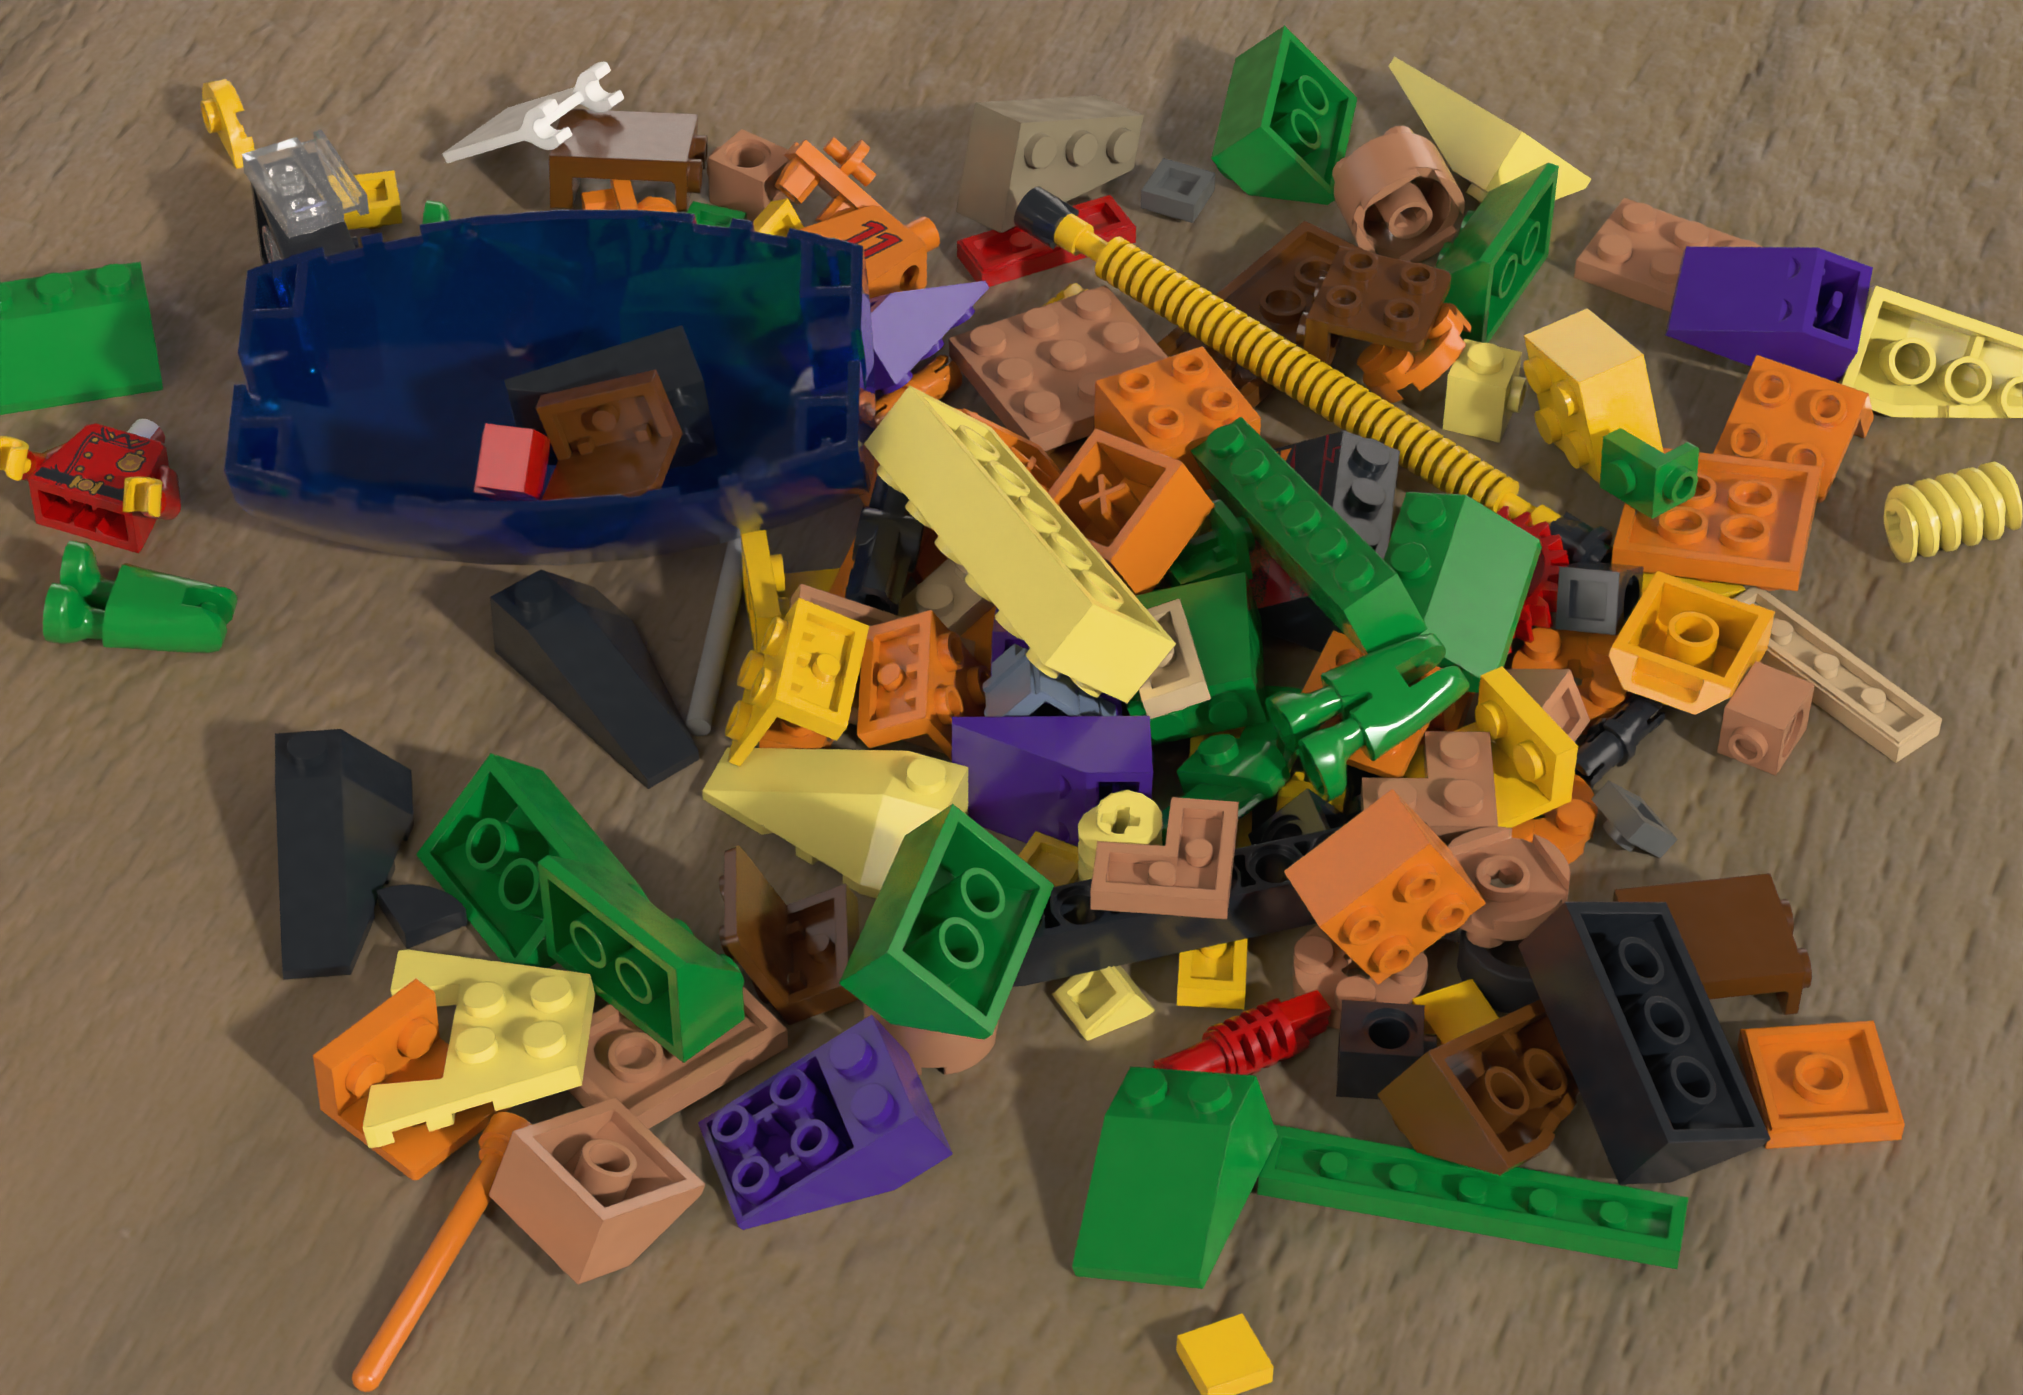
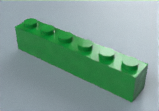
[1191,417,1428,655]

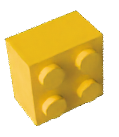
[1523,308,1664,484]

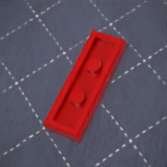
[957,195,1136,287]

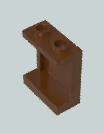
[549,109,708,212]
[1613,873,1812,1015]

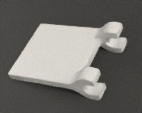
[442,62,624,163]

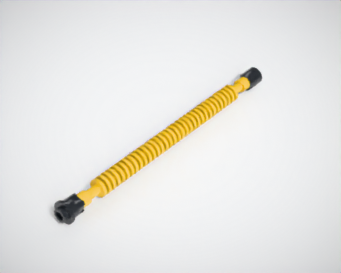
[1014,186,1613,564]

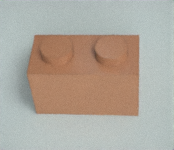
[489,1097,705,1285]

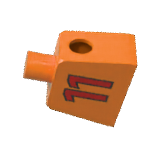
[795,205,940,309]

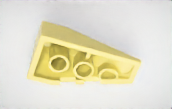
[1389,57,1591,203]
[1838,285,2023,418]
[702,747,968,898]

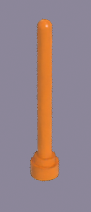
[352,1112,532,1392]

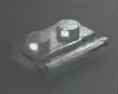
[242,130,369,238]

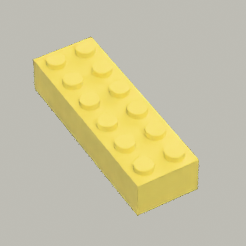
[864,385,1176,704]

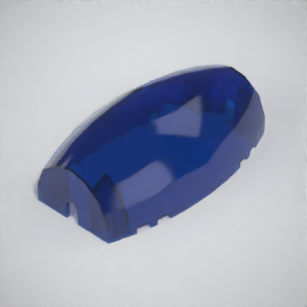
[224,210,876,566]

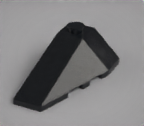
[490,569,699,789]
[275,729,414,980]

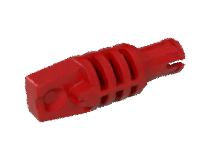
[1152,990,1331,1075]

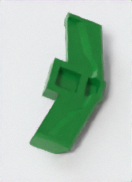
[1161,685,1302,846]

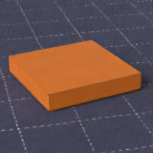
[1737,1020,1905,1149]

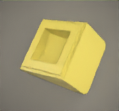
[1052,966,1155,1041]

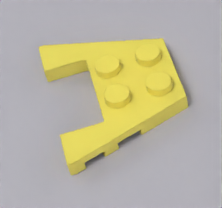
[363,949,595,1148]

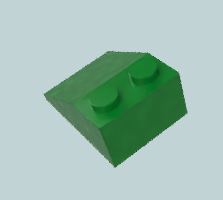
[1072,1066,1278,1289]

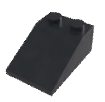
[504,325,718,470]

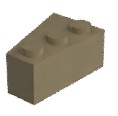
[956,95,1144,233]

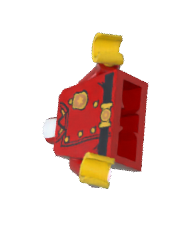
[0,419,181,554]

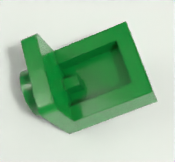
[1600,428,1699,519]
[1163,499,1255,588]

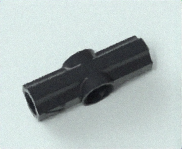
[845,465,924,616]

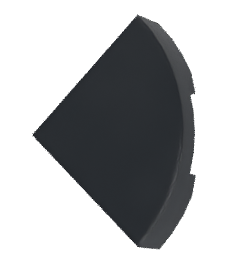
[377,884,468,949]

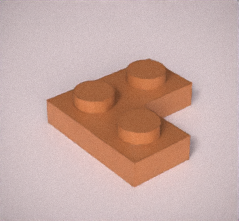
[1361,731,1498,845]
[1091,797,1239,919]

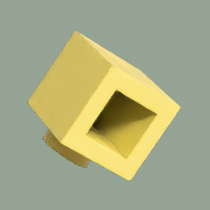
[1443,339,1528,443]

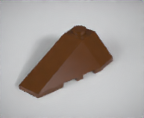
[1377,999,1580,1175]

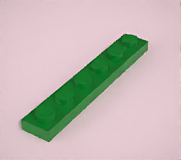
[1257,1124,1689,1269]

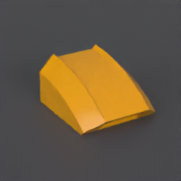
[1608,571,1775,715]

